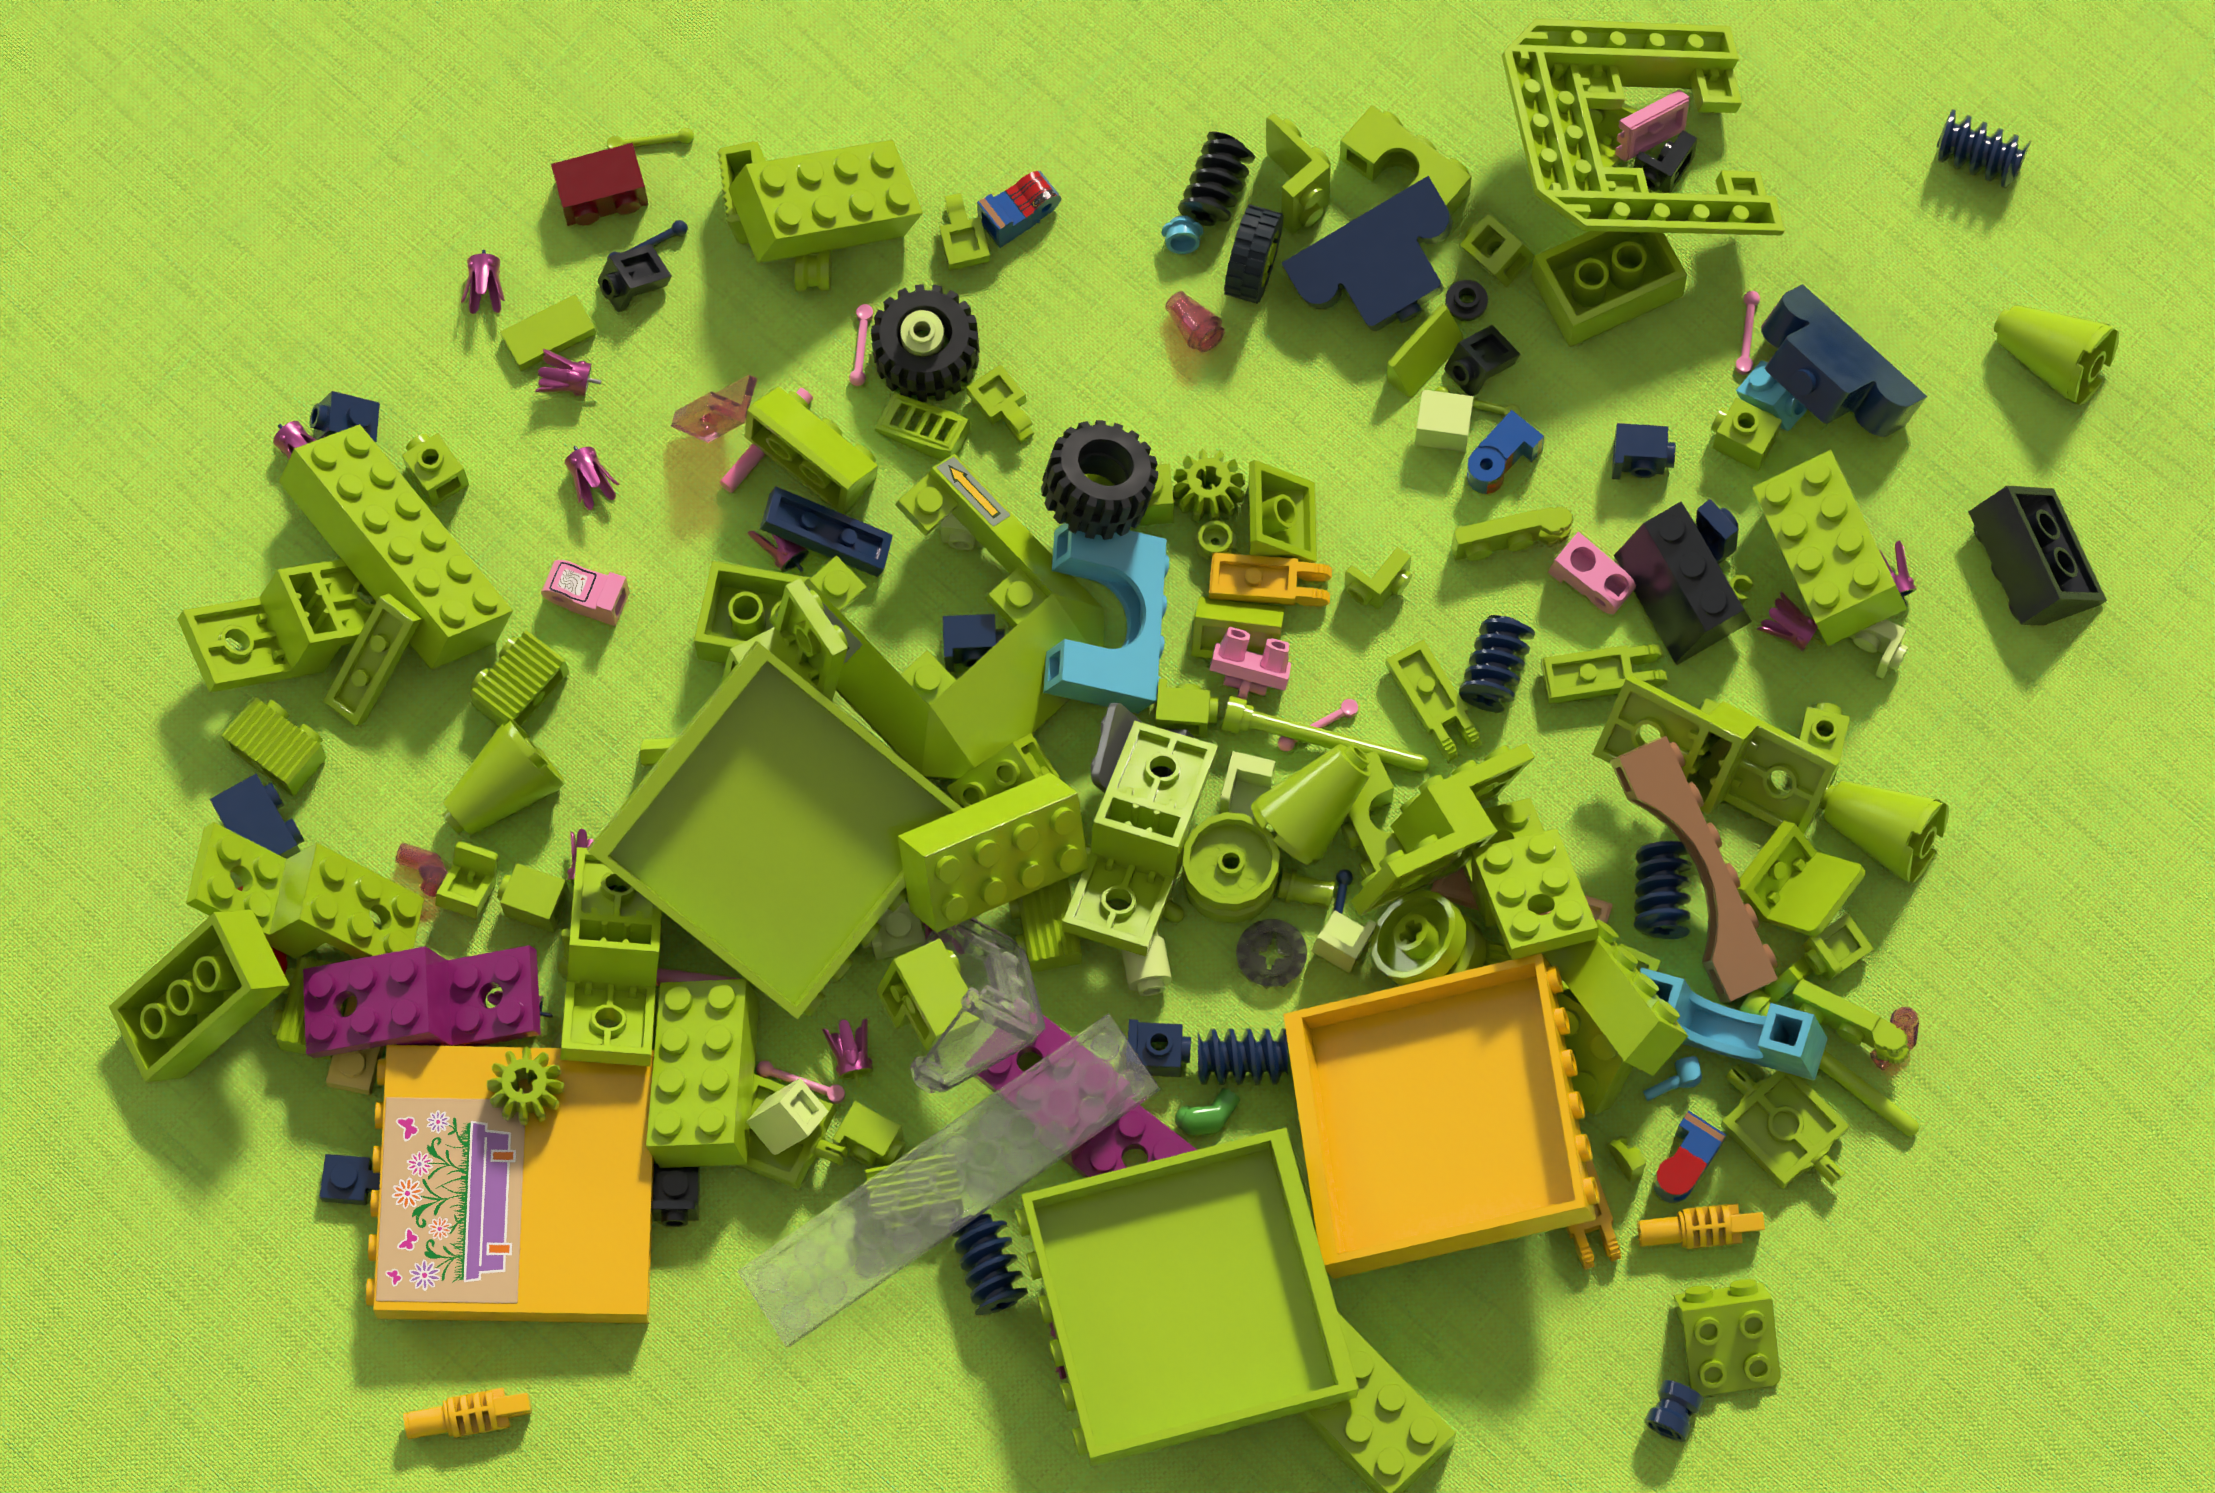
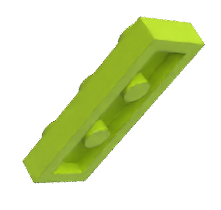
[323,594,422,726]

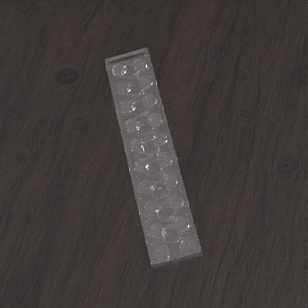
[737,1013,1161,1347]

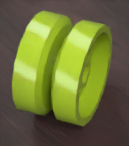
[1183,812,1280,923]
[1371,890,1486,986]

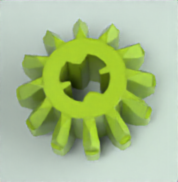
[1173,448,1245,522]
[486,1047,564,1126]

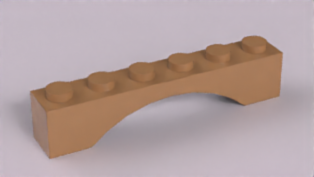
[1610,736,1778,1002]

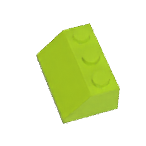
[744,386,878,515]

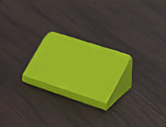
[1387,304,1463,398]

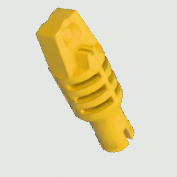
[1637,1203,1765,1249]
[403,1388,532,1440]

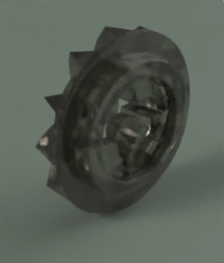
[1236,919,1307,989]

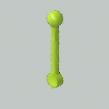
[607,127,694,149]
[1435,386,1521,417]

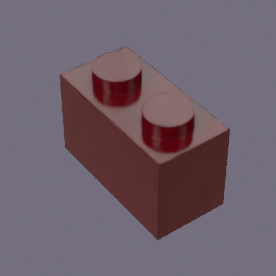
[551,143,649,226]

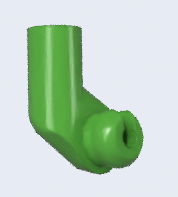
[1175,1088,1241,1136]

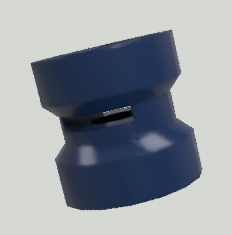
[1644,1380,1704,1442]

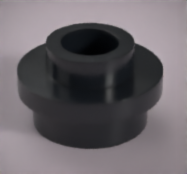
[1445,280,1488,322]

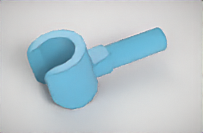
[1643,1056,1702,1101]

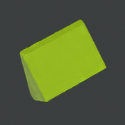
[1248,460,1317,563]

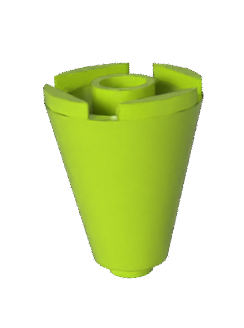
[1994,305,2119,405]
[442,718,566,835]
[1251,744,1371,865]
[1820,780,1949,882]

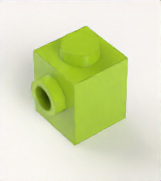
[1711,397,1782,471]
[497,863,570,933]

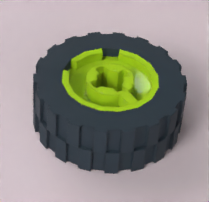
[1224,205,1284,304]

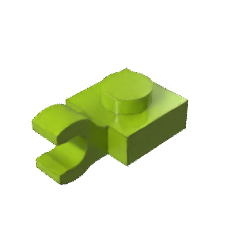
[939,193,990,271]
[966,364,1034,443]

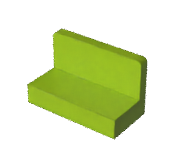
[1191,596,1285,659]

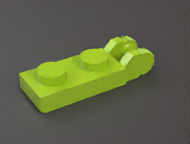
[1451,505,1574,561]
[1385,639,1482,762]
[1541,644,1668,704]
[1793,979,1909,1065]

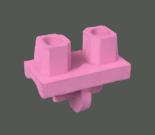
[1209,627,1291,700]

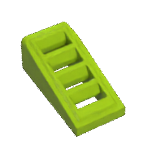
[875,393,971,461]

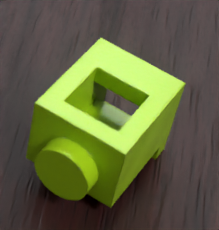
[1460,213,1535,288]
[402,433,469,507]
[1155,678,1219,738]
[1799,703,1850,776]
[832,1101,906,1167]

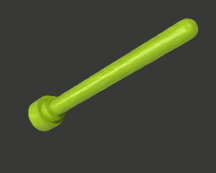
[1221,696,1429,772]
[1738,988,1919,1136]

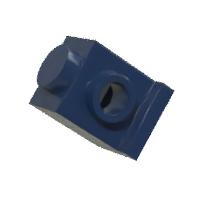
[1612,423,1676,480]
[943,614,1005,672]
[1127,1019,1191,1077]

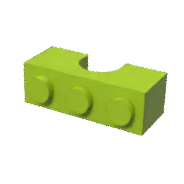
[1339,105,1472,215]
[1341,750,1407,879]

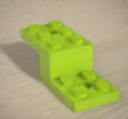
[177,559,377,693]
[721,578,848,701]
[1592,675,1841,836]
[1062,720,1218,957]
[1351,743,1535,916]
[1462,797,1598,960]
[186,822,424,959]
[560,847,662,1066]

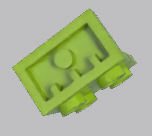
[947,733,1061,808]

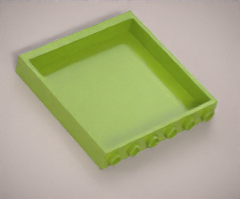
[587,641,963,1020]
[1015,1127,1359,1466]

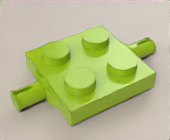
[1721,1064,1849,1189]
[738,1074,847,1189]

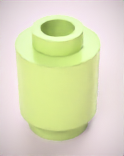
[901,310,944,357]
[1121,929,1172,996]

